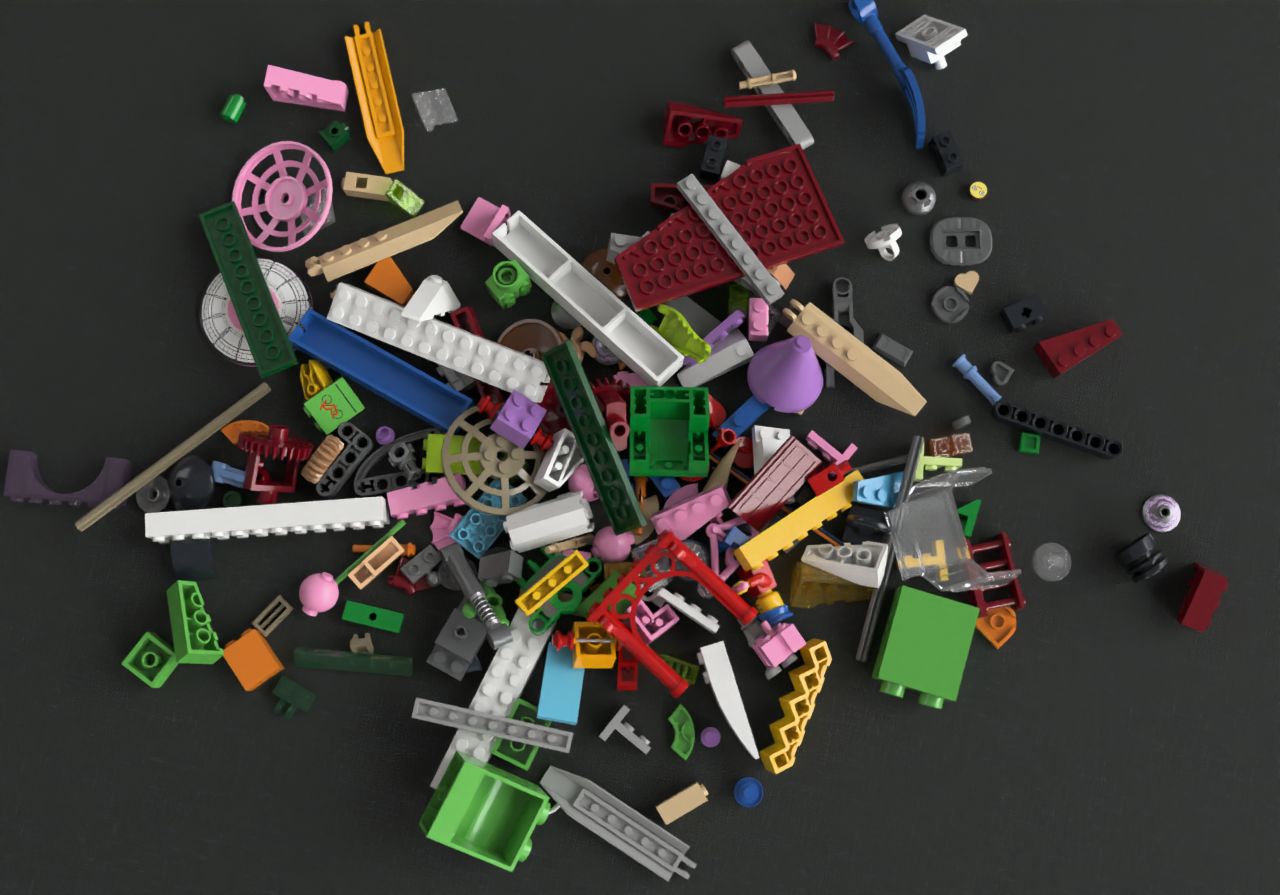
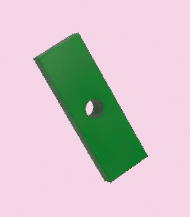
[342,600,405,633]

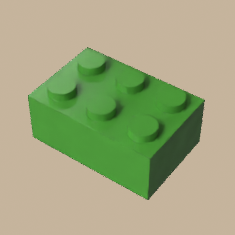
[491,698,552,771]

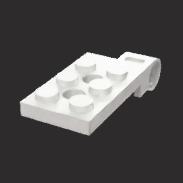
[641,583,720,634]

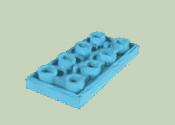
[449,479,528,560]
[536,642,585,725]

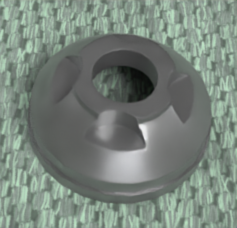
[901,182,936,215]

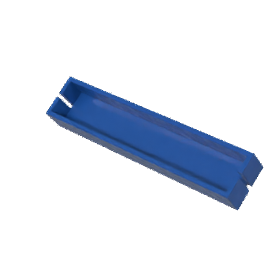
[289,308,474,435]

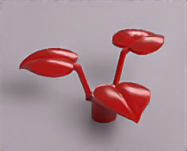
[681,394,754,481]

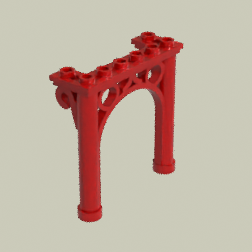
[586,528,758,699]

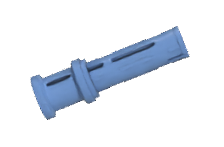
[951,354,1002,405]

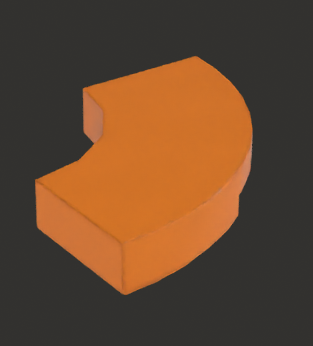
[221,420,269,445]

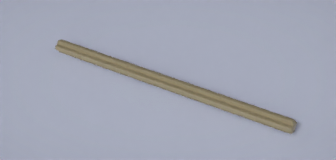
[75,382,271,532]

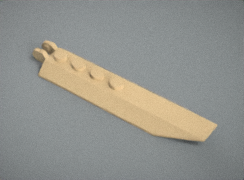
[305,200,463,282]
[782,299,927,416]

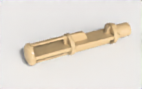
[739,69,796,89]
[545,533,594,554]

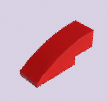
[617,626,638,691]

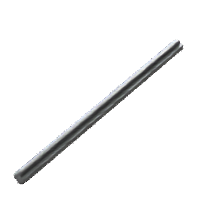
[856,435,924,662]

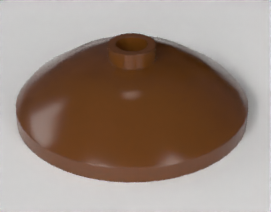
[581,248,628,300]

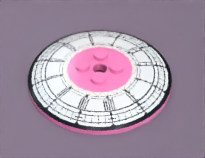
[199,256,313,367]

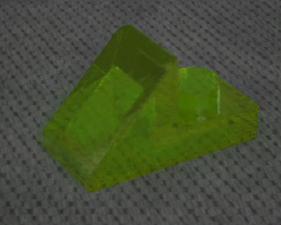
[385,179,425,217]
[728,284,749,322]

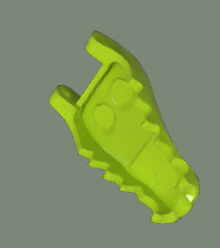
[650,304,711,364]

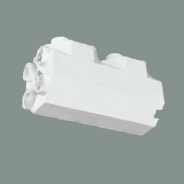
[503,491,595,553]

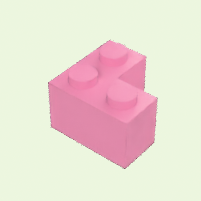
[622,599,680,645]

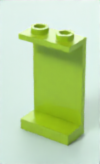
[422,434,491,478]

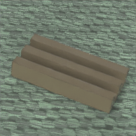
[251,595,294,637]

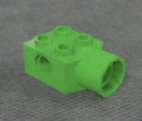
[485,259,532,309]

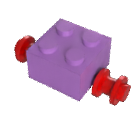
[477,390,554,452]

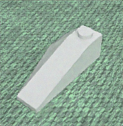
[677,328,754,387]

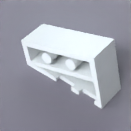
[533,428,584,492]

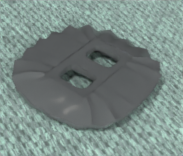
[930,217,993,266]

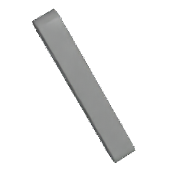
[731,40,814,150]

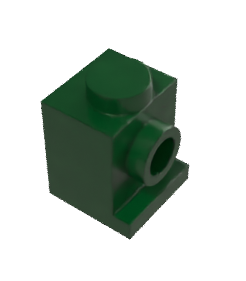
[318,120,351,152]

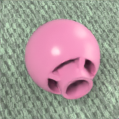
[567,463,600,502]
[591,526,635,563]
[299,572,339,616]

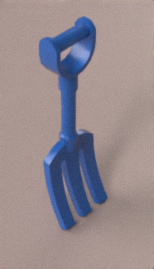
[848,0,925,150]

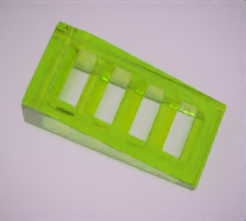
[660,654,700,685]

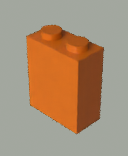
[223,628,284,691]

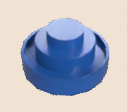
[733,777,763,807]

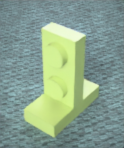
[914,443,962,482]

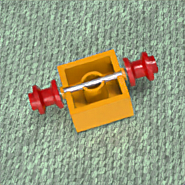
[551,622,632,668]

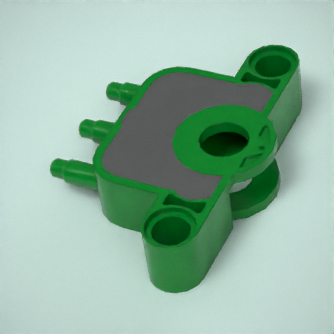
[515,546,602,636]

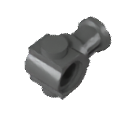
[387,442,423,482]

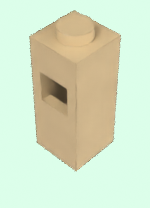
[341,172,394,202]
[656,782,708,825]

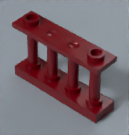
[955,532,1026,619]

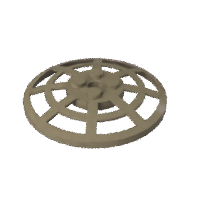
[441,402,548,516]

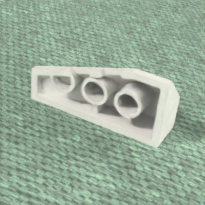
[401,275,461,322]
[801,541,888,588]

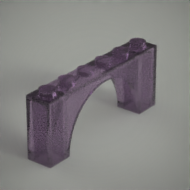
[3,450,132,510]

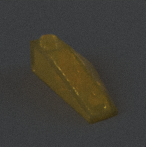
[790,562,874,608]

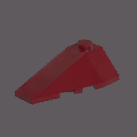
[663,101,743,147]

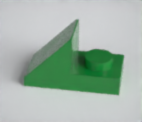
[950,499,981,539]

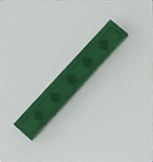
[294,647,413,677]

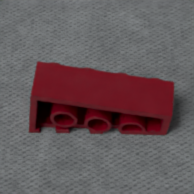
[1033,319,1123,378]

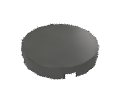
[931,286,969,324]

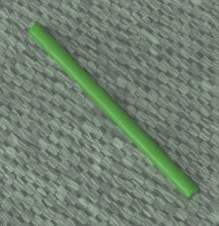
[335,519,406,585]

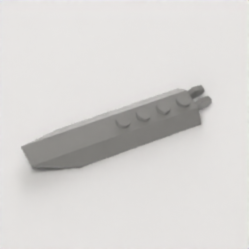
[540,766,697,881]

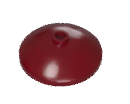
[536,384,573,436]

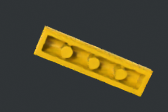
[514,549,589,617]

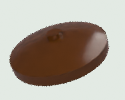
[497,319,564,386]

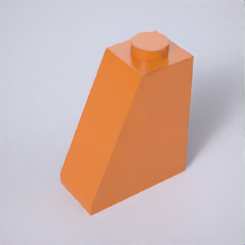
[364,257,415,307]

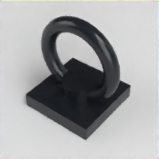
[841,503,892,545]

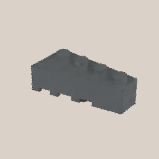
[656,296,722,339]

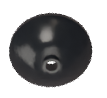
[164,455,215,511]

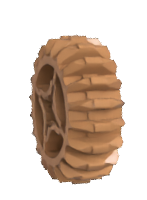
[301,435,344,484]

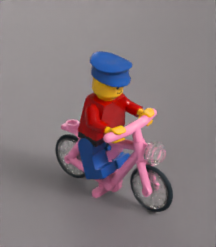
[669,511,793,626]

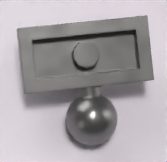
[400,545,442,587]

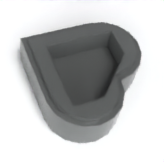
[990,361,1014,386]

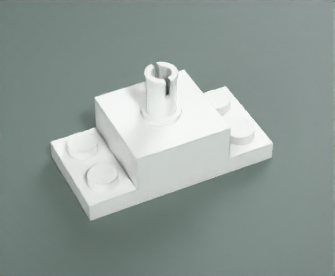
[895,15,967,70]
[752,425,795,504]

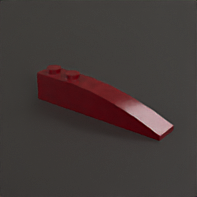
[450,306,505,416]

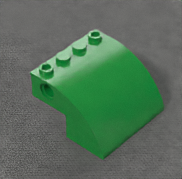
[629,386,710,477]

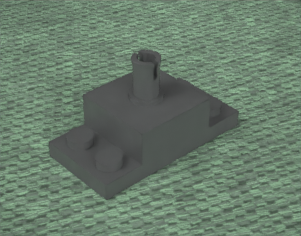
[426,597,487,682]

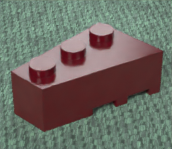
[1177,562,1228,633]

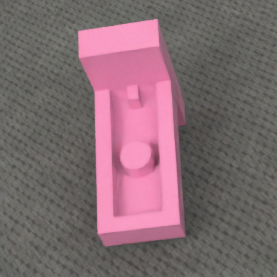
[805,430,857,478]

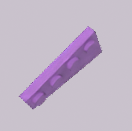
[683,310,748,366]

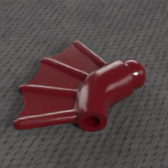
[814,23,853,60]
[387,556,433,596]

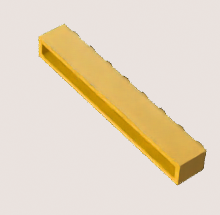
[733,469,864,572]

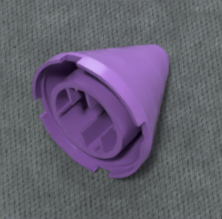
[747,335,823,413]

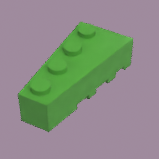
[166,580,224,664]

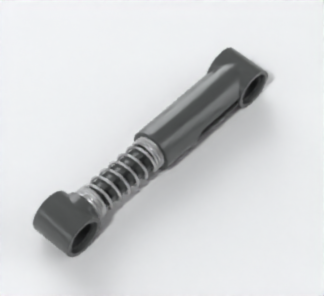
[439,542,513,650]

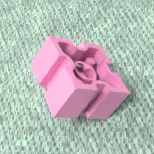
[752,620,807,667]

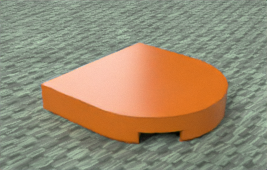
[975,606,1017,649]

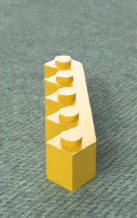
[759,638,832,774]

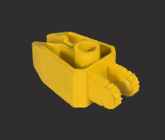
[300,360,334,400]

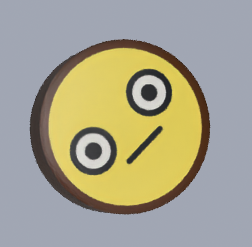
[968,181,988,201]

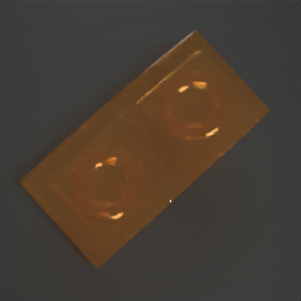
[928,433,973,457]

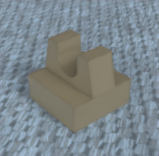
[350,633,374,657]

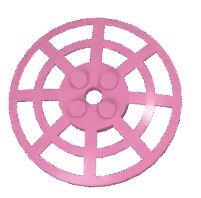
[232,141,333,252]

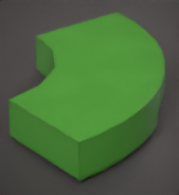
[668,704,695,760]

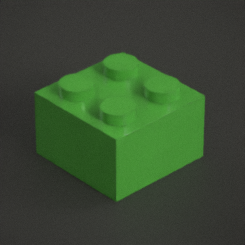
[122,632,179,688]

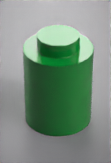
[219,94,246,124]

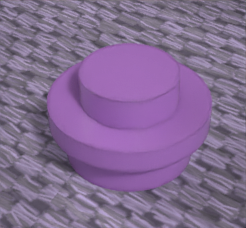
[376,426,395,445]
[701,727,721,747]

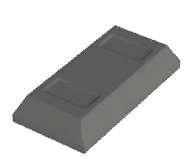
[871,333,914,367]

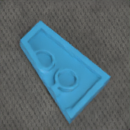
[852,471,904,509]

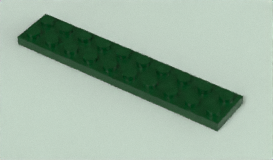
[199,201,299,378]
[540,340,647,536]

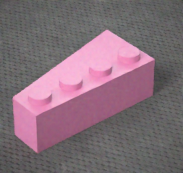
[264,65,349,112]
[387,473,467,520]
[650,483,731,552]

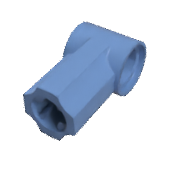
[211,461,245,488]

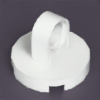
[864,224,902,261]

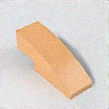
[348,536,405,590]

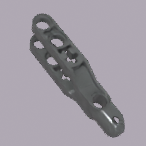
[824,277,864,388]

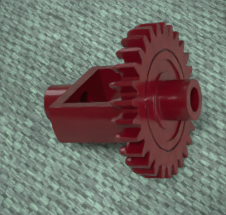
[589,377,630,451]
[238,424,315,504]

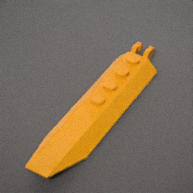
[345,22,404,174]

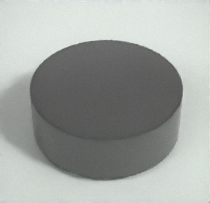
[951,415,972,430]

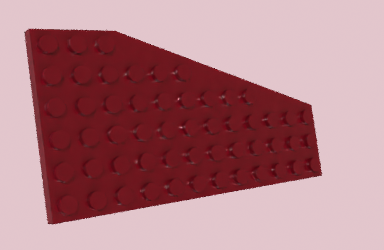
[614,144,845,312]

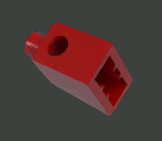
[807,460,853,497]

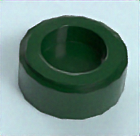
[222,491,243,508]

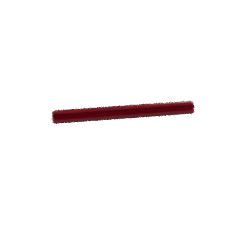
[724,90,834,108]

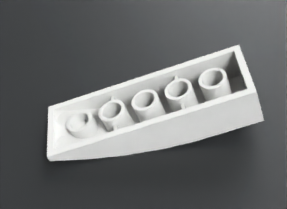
[697,641,759,759]

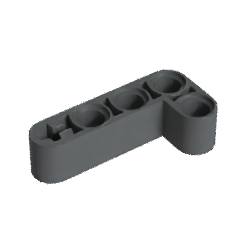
[316,422,374,499]

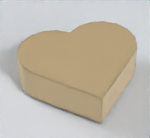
[954,271,979,295]

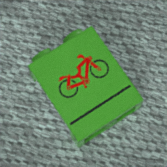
[303,375,365,435]

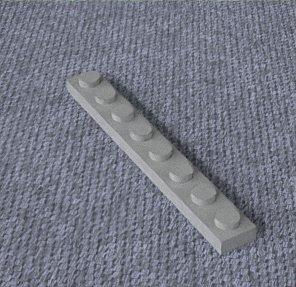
[676,174,785,306]
[411,697,573,753]

